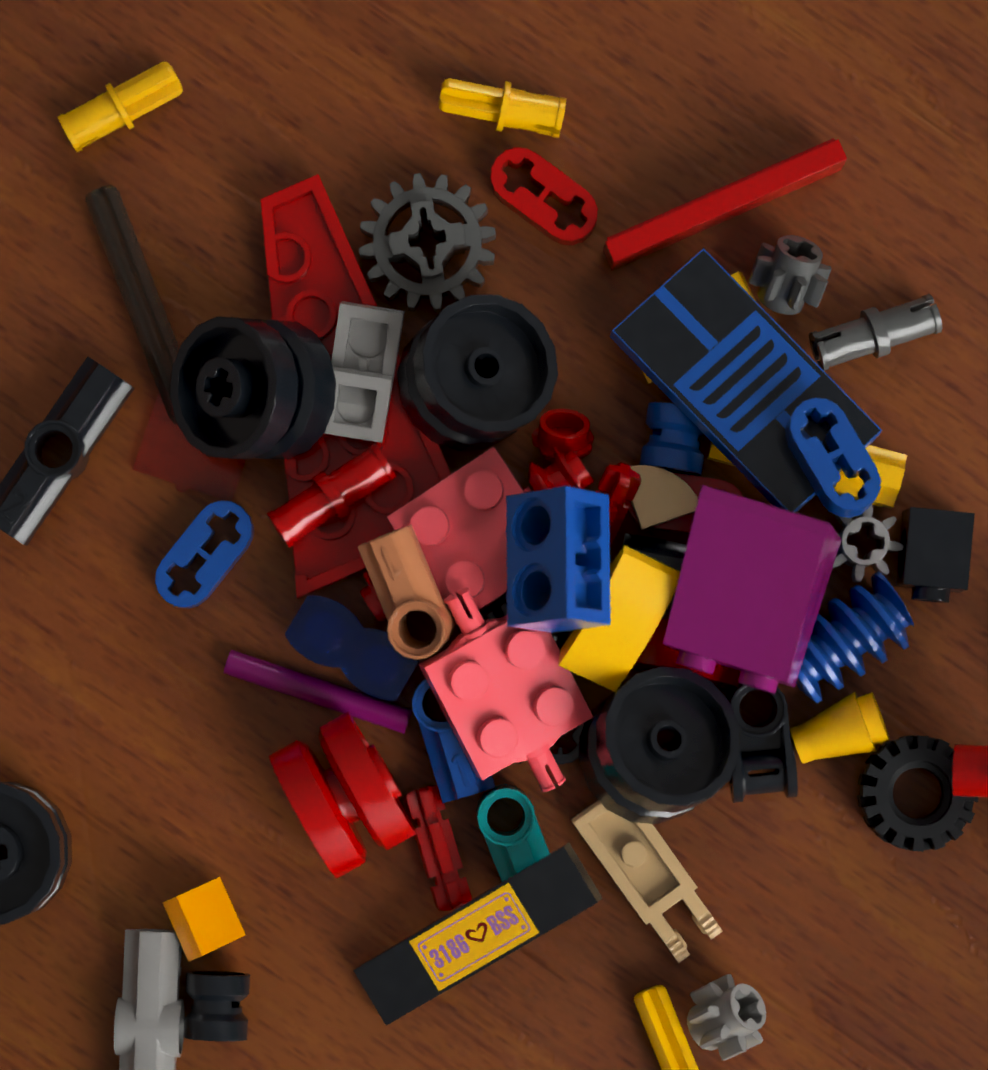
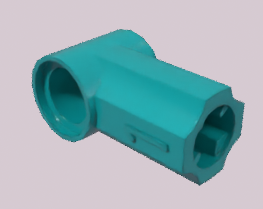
[476,784,550,882]

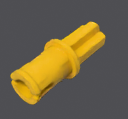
[57,62,183,153]
[438,78,566,138]

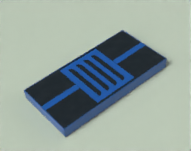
[610,248,883,513]

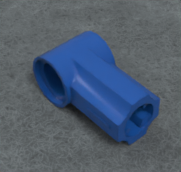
[412,679,496,803]

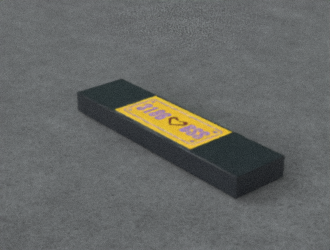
[353,842,603,1026]

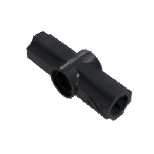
[0,356,135,546]

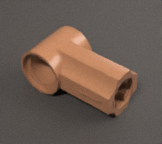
[358,524,455,660]

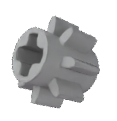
[833,505,904,583]
[687,974,766,1061]

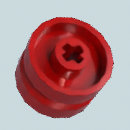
[268,712,417,879]

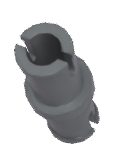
[809,294,942,371]

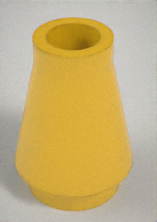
[790,692,890,764]

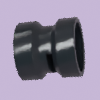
[183,971,250,1041]

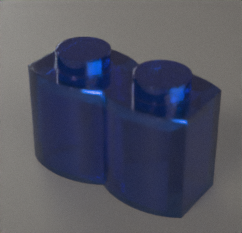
[285,595,421,701]

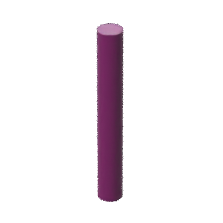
[223,650,412,734]

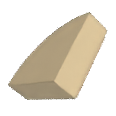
[630,465,698,530]

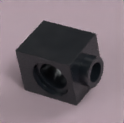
[896,507,975,603]

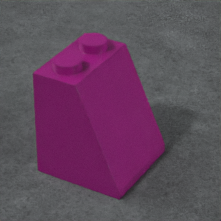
[663,485,841,694]

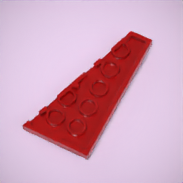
[260,174,451,599]

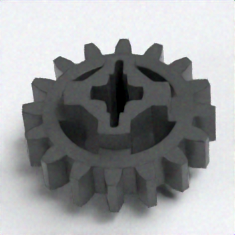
[359,173,496,313]

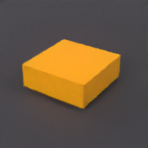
[163,877,246,962]

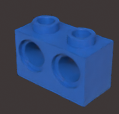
[506,486,611,633]

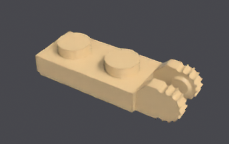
[570,800,723,963]

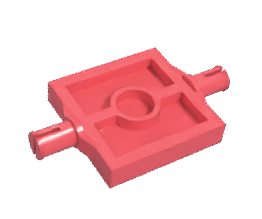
[418,588,593,792]

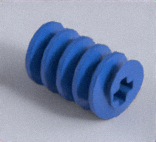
[796,571,914,704]

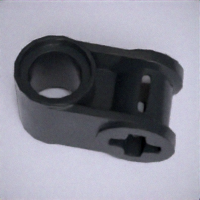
[726,683,798,803]

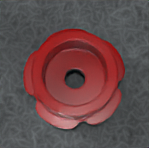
[531,409,594,463]

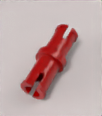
[266,443,396,548]

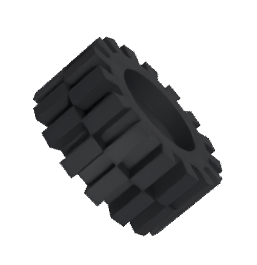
[857,736,978,852]

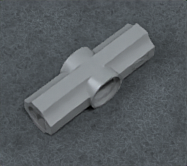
[114,929,185,1070]

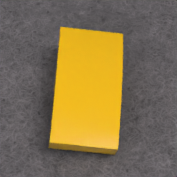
[558,545,680,692]

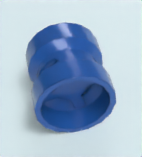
[639,402,704,476]

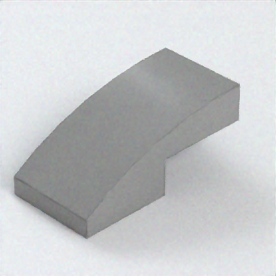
[324,301,405,443]

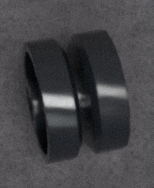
[397,294,558,451]
[170,316,336,460]
[579,666,740,824]
[0,782,72,925]

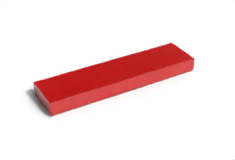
[603,138,847,271]

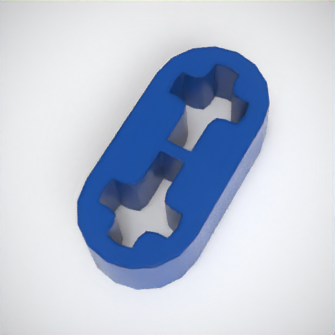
[785,398,881,518]
[155,500,254,608]

